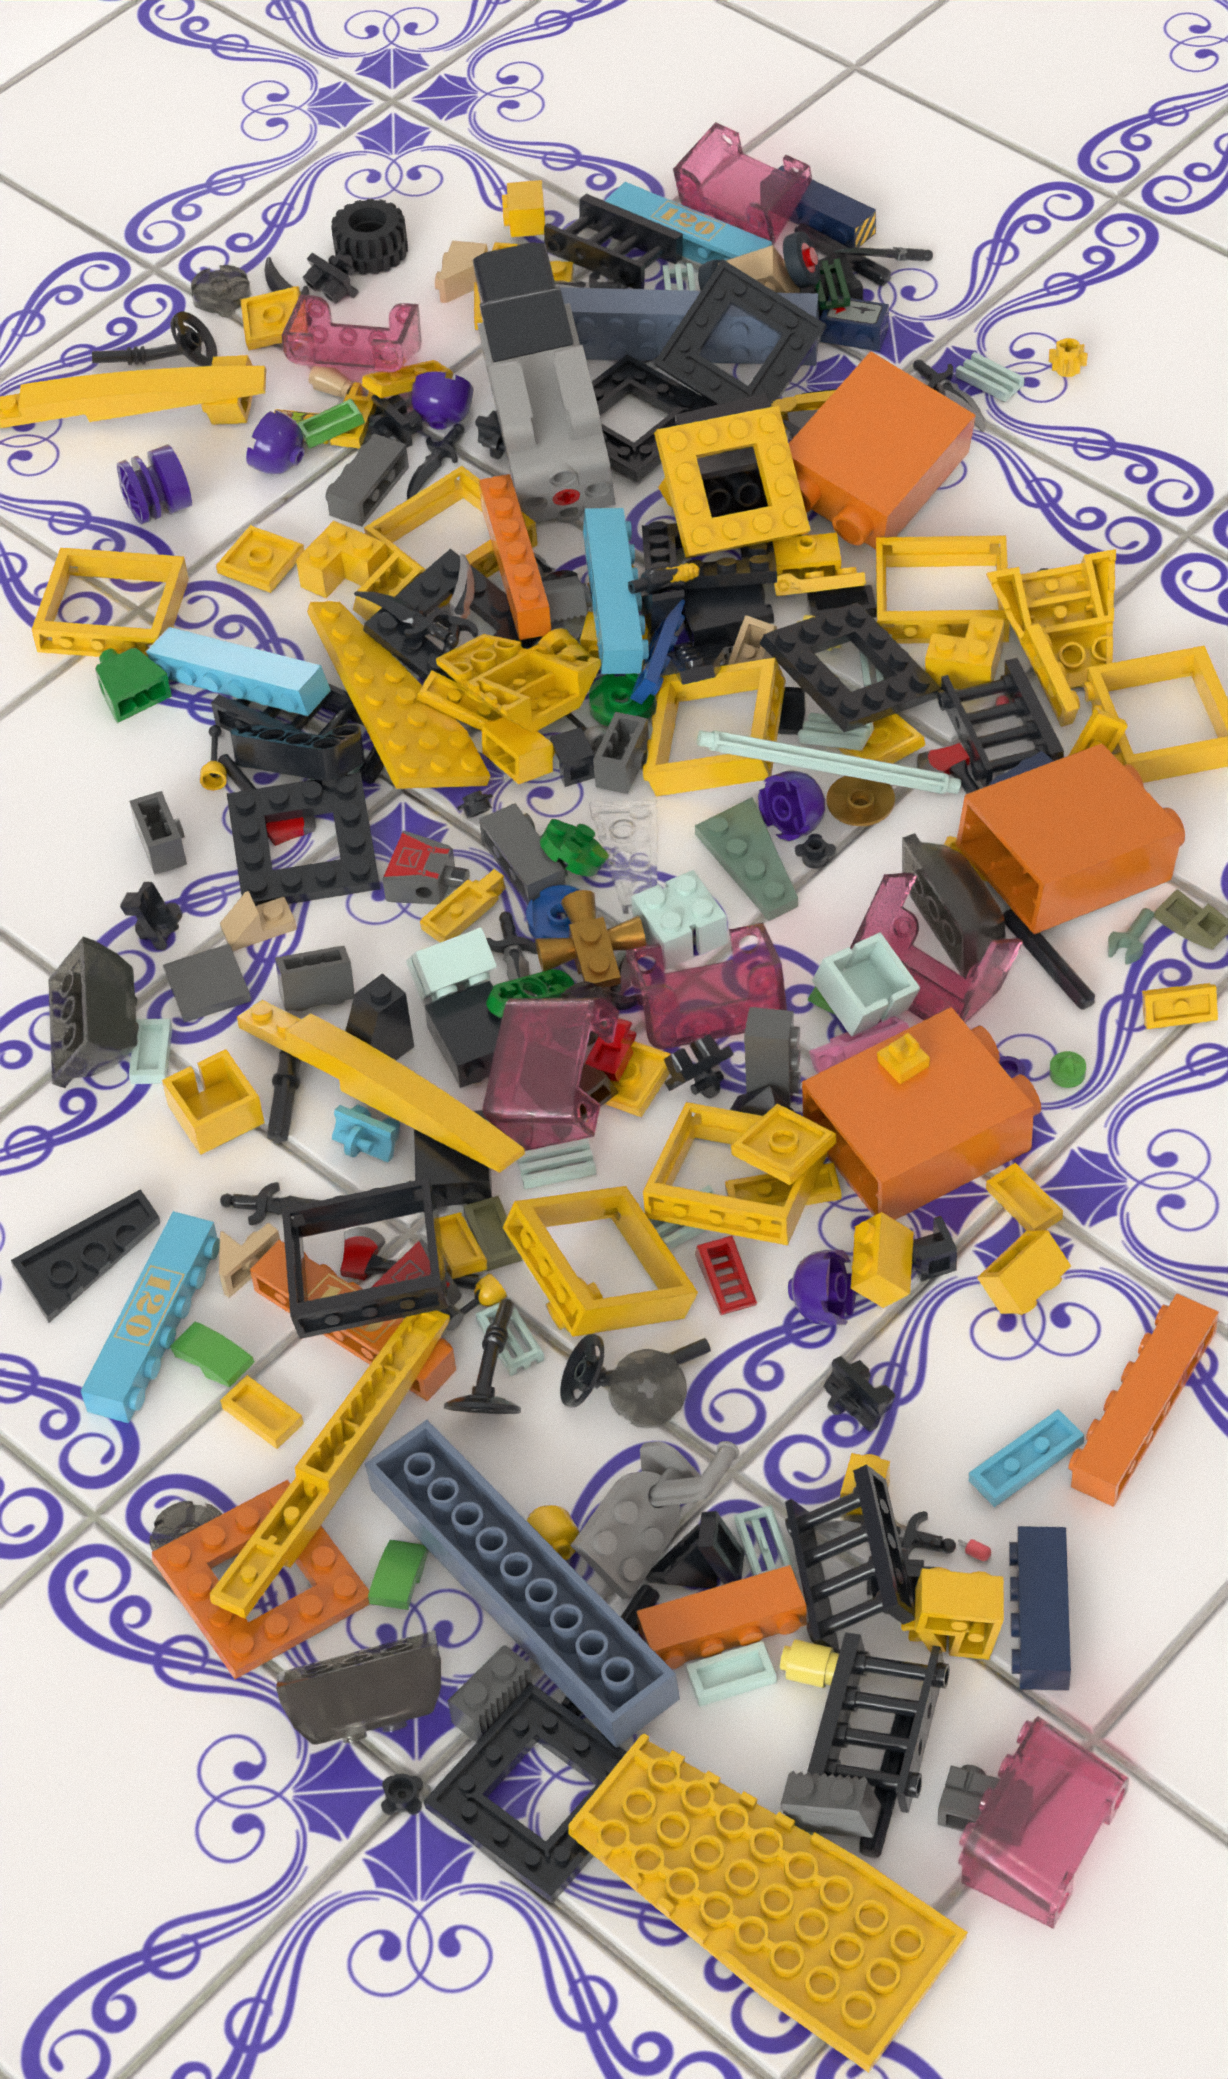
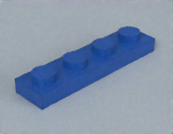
[630,599,685,705]

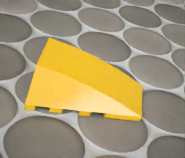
[986,549,1116,689]
[436,634,601,733]

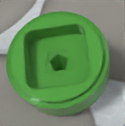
[1049,1051,1086,1088]

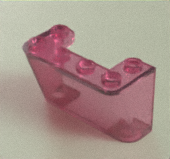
[673,122,812,246]
[282,295,422,372]
[625,923,787,1049]
[482,998,619,1151]
[958,1716,1129,1929]

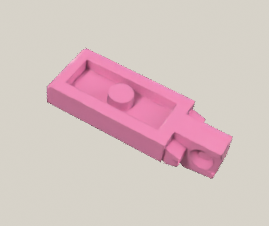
[809,1016,909,1073]

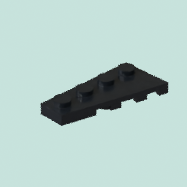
[667,638,733,685]
[11,1189,160,1323]

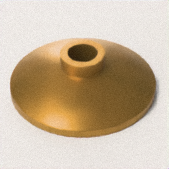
[826,776,895,826]

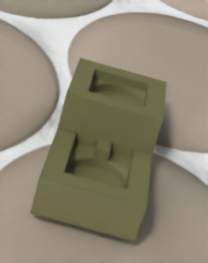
[1154,889,1228,950]

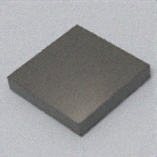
[163,944,251,1023]

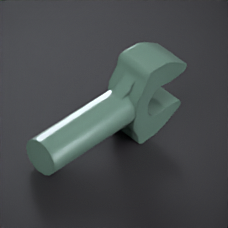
[1107,908,1154,965]

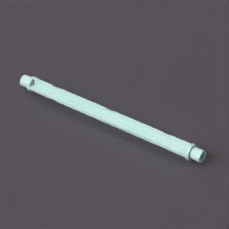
[697,730,961,794]

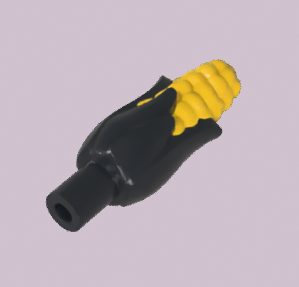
[628,561,699,594]

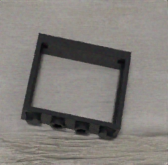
[282,1178,449,1339]

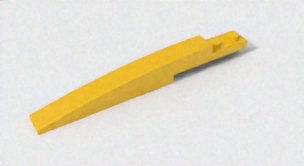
[0,366,267,428]
[237,1000,525,1173]
[210,1310,450,1619]

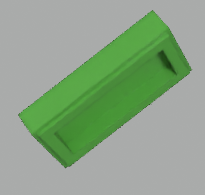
[297,399,365,449]

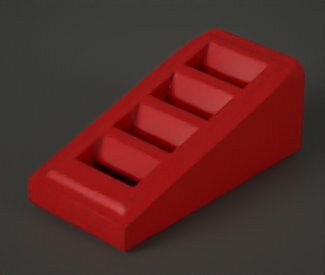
[695,1235,757,1315]

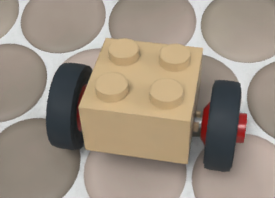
[698,232,820,293]

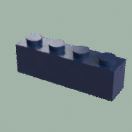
[1009,1526,1071,1691]

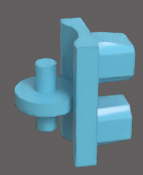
[332,1104,400,1162]

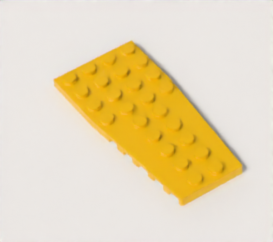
[568,1734,968,2073]

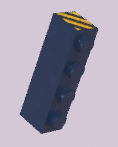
[760,165,876,248]

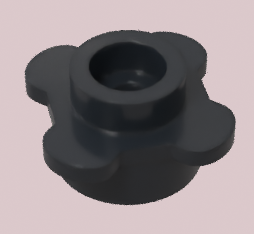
[457,790,493,819]
[795,834,836,869]
[381,1774,423,1815]

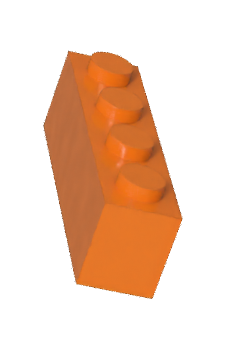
[637,1565,807,1669]

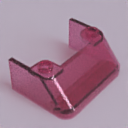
[850,872,1023,1024]

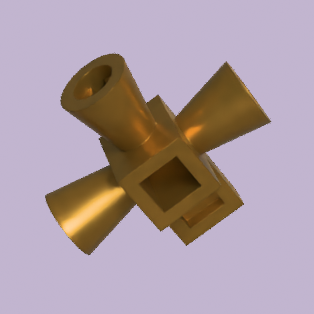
[535,890,646,992]

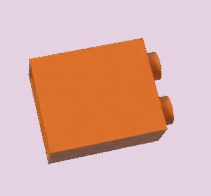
[789,351,976,550]
[956,744,1185,934]
[802,1007,1041,1220]

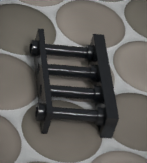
[544,193,683,289]
[937,658,1064,788]
[211,683,364,736]
[785,1464,915,1653]
[807,1632,950,1813]

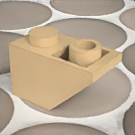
[435,240,488,303]

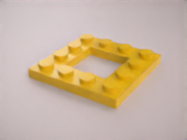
[654,406,811,559]

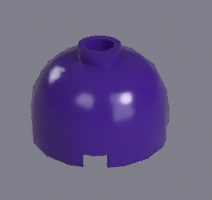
[412,372,474,430]
[246,410,305,474]
[758,770,825,841]
[788,1249,856,1325]

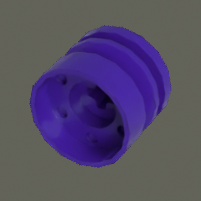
[117,444,192,525]

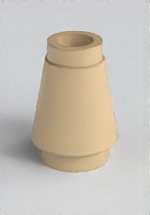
[308,361,354,398]

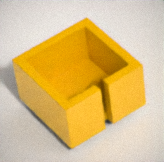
[162,1049,265,1155]

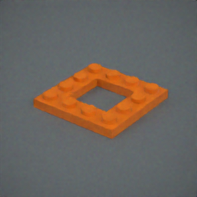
[151,1479,370,1679]

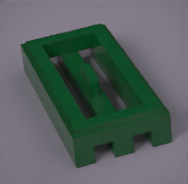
[814,259,850,310]

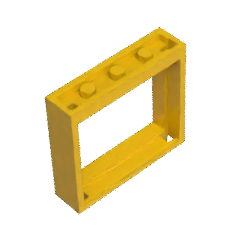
[364,466,538,608]
[876,535,1010,644]
[31,547,189,657]
[1083,645,1228,783]
[643,657,786,797]
[643,1102,828,1246]
[502,1186,698,1337]

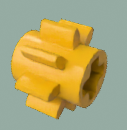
[1049,338,1088,377]

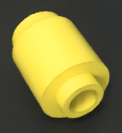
[780,1639,839,1688]

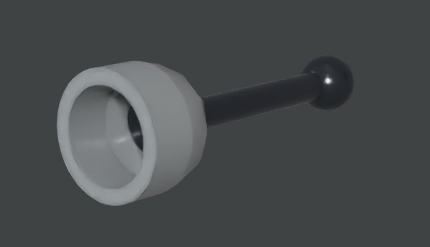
[565,713,606,755]

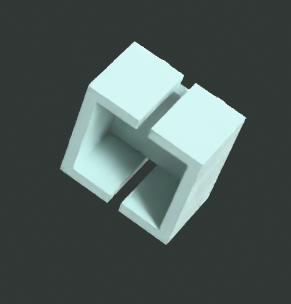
[631,870,728,970]
[406,927,497,1002]
[812,932,920,1037]

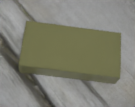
[463,1195,522,1271]

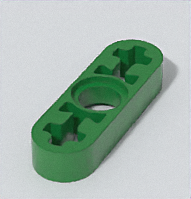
[486,969,574,1019]

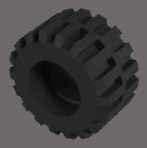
[331,199,408,275]

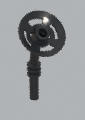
[92,311,217,367]
[444,1299,521,1414]
[560,1334,711,1408]

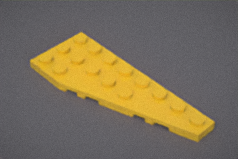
[307,601,491,789]

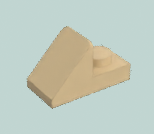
[727,615,777,665]
[220,891,297,951]
[219,1223,280,1298]

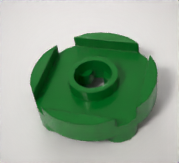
[589,673,656,727]
[539,819,609,877]

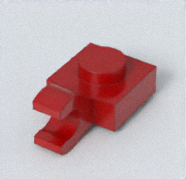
[584,1018,637,1082]

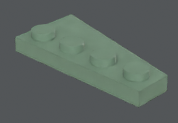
[695,797,798,921]

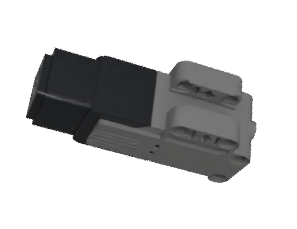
[473,242,616,523]

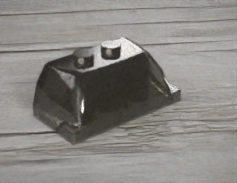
[902,833,1006,980]
[48,936,139,1088]
[276,1630,441,1745]

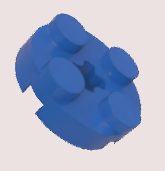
[526,885,579,938]

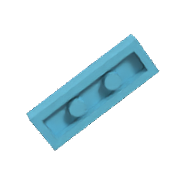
[968,1409,1084,1507]

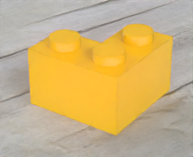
[296,520,388,598]
[925,615,1004,690]
[915,1567,1004,1660]

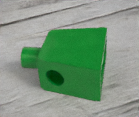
[95,648,172,723]

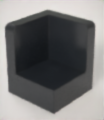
[778,687,806,735]
[550,727,595,787]
[912,1216,957,1281]

